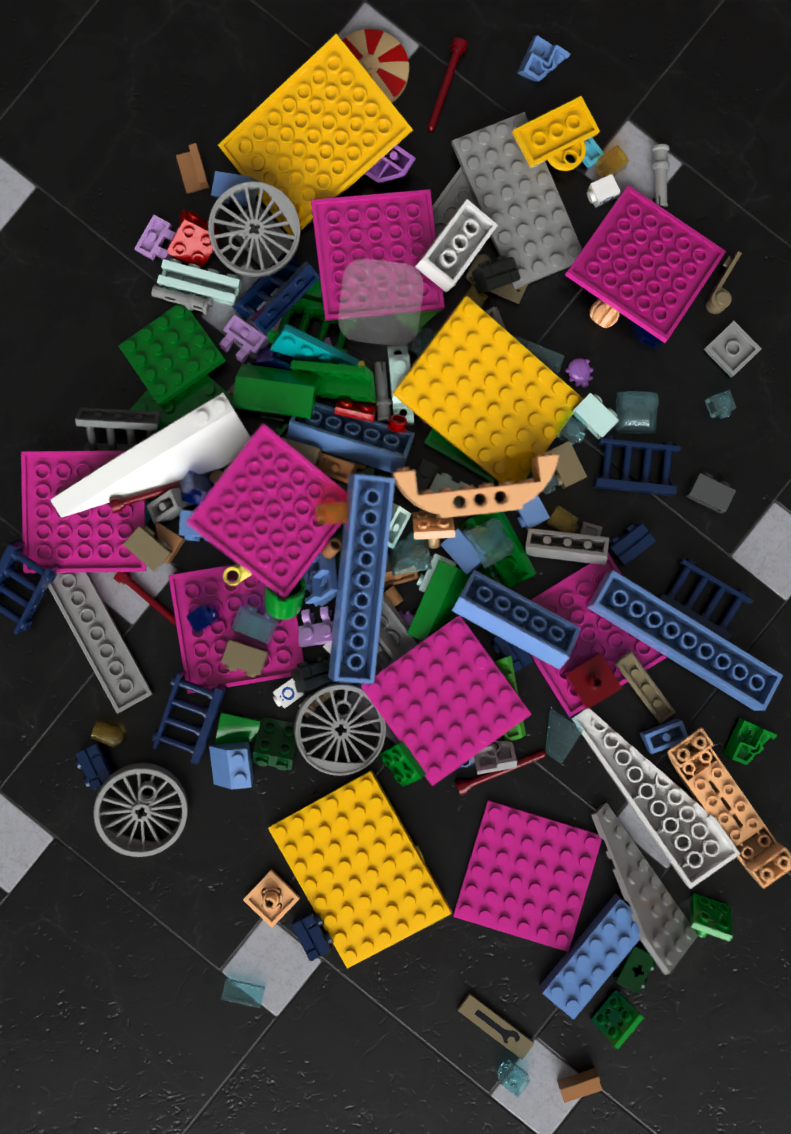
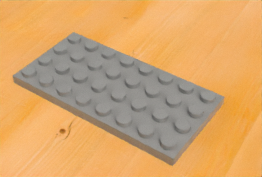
[451,112,582,289]

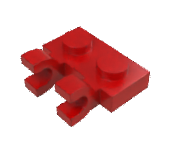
[334,398,377,422]

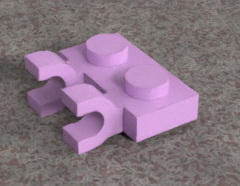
[134,215,176,261]
[219,314,267,363]
[298,606,334,647]

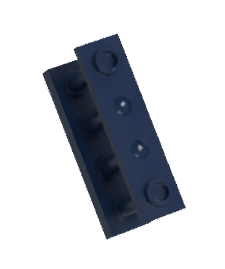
[232,252,320,335]
[593,435,681,496]
[0,539,59,635]
[657,558,753,642]
[152,670,227,765]

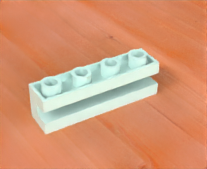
[157,258,242,306]

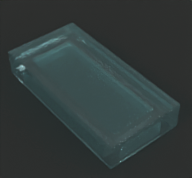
[221,978,265,1009]

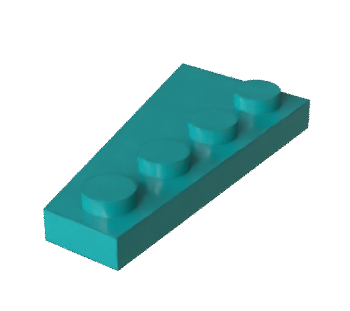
[270,324,359,366]

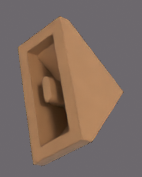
[155,523,185,564]

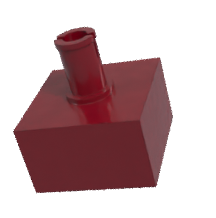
[563,652,622,709]

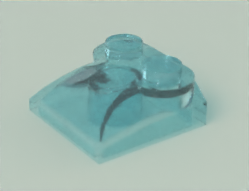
[616,391,659,434]
[465,518,514,568]
[388,531,432,575]

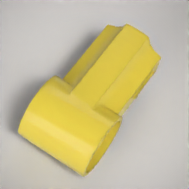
[223,563,252,586]

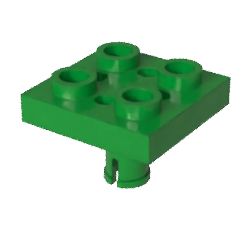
[379,741,426,787]
[690,893,733,942]
[590,989,644,1049]

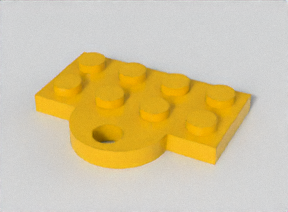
[512,96,600,171]

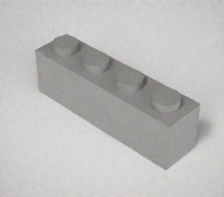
[526,528,609,565]

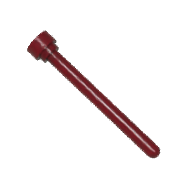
[427,37,468,131]
[109,474,206,514]
[113,572,177,627]
[455,750,546,796]

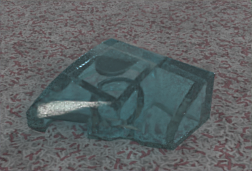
[545,708,583,764]

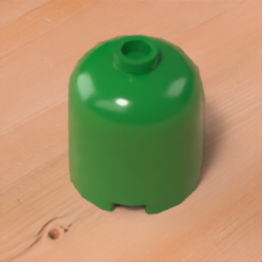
[264,576,306,620]

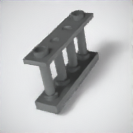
[75,407,161,451]

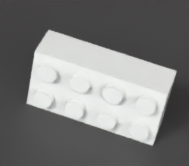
[415,199,498,292]

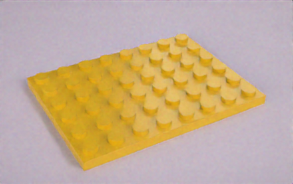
[218,34,413,236]
[391,296,584,485]
[268,770,452,968]

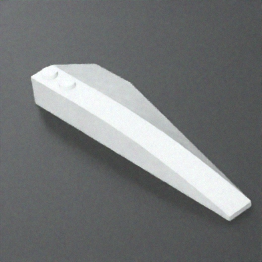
[51,393,251,517]
[572,708,740,889]

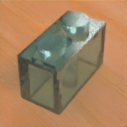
[231,604,280,644]

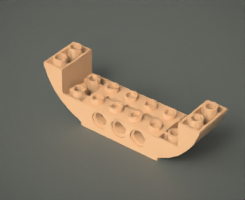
[391,452,559,518]
[668,728,791,888]

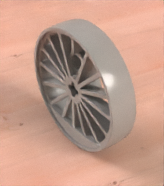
[208,182,301,277]
[294,683,386,775]
[94,763,188,857]

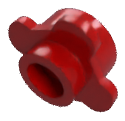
[387,414,408,433]

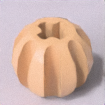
[590,299,620,328]

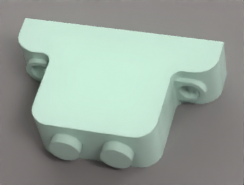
[387,345,414,425]

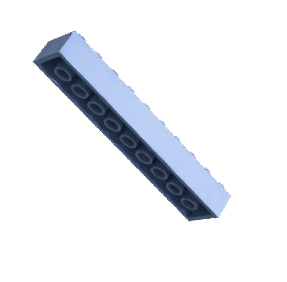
[328,474,395,684]
[587,570,783,711]

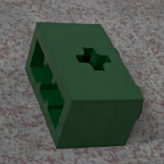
[613,944,656,994]

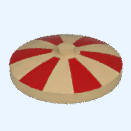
[342,29,409,103]

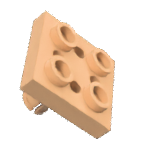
[412,510,455,549]
[243,869,300,928]

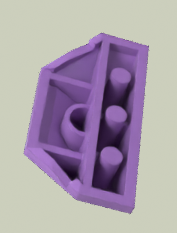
[365,145,416,183]

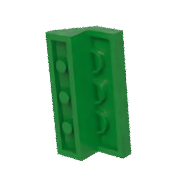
[290,360,376,403]
[232,364,320,419]
[459,511,537,588]
[406,560,471,641]

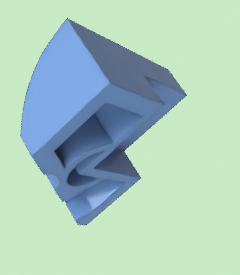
[517,35,570,82]
[305,552,338,604]

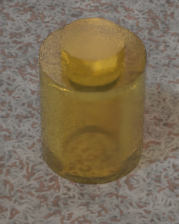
[91,720,124,747]

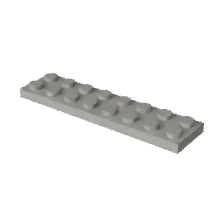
[48,572,154,714]

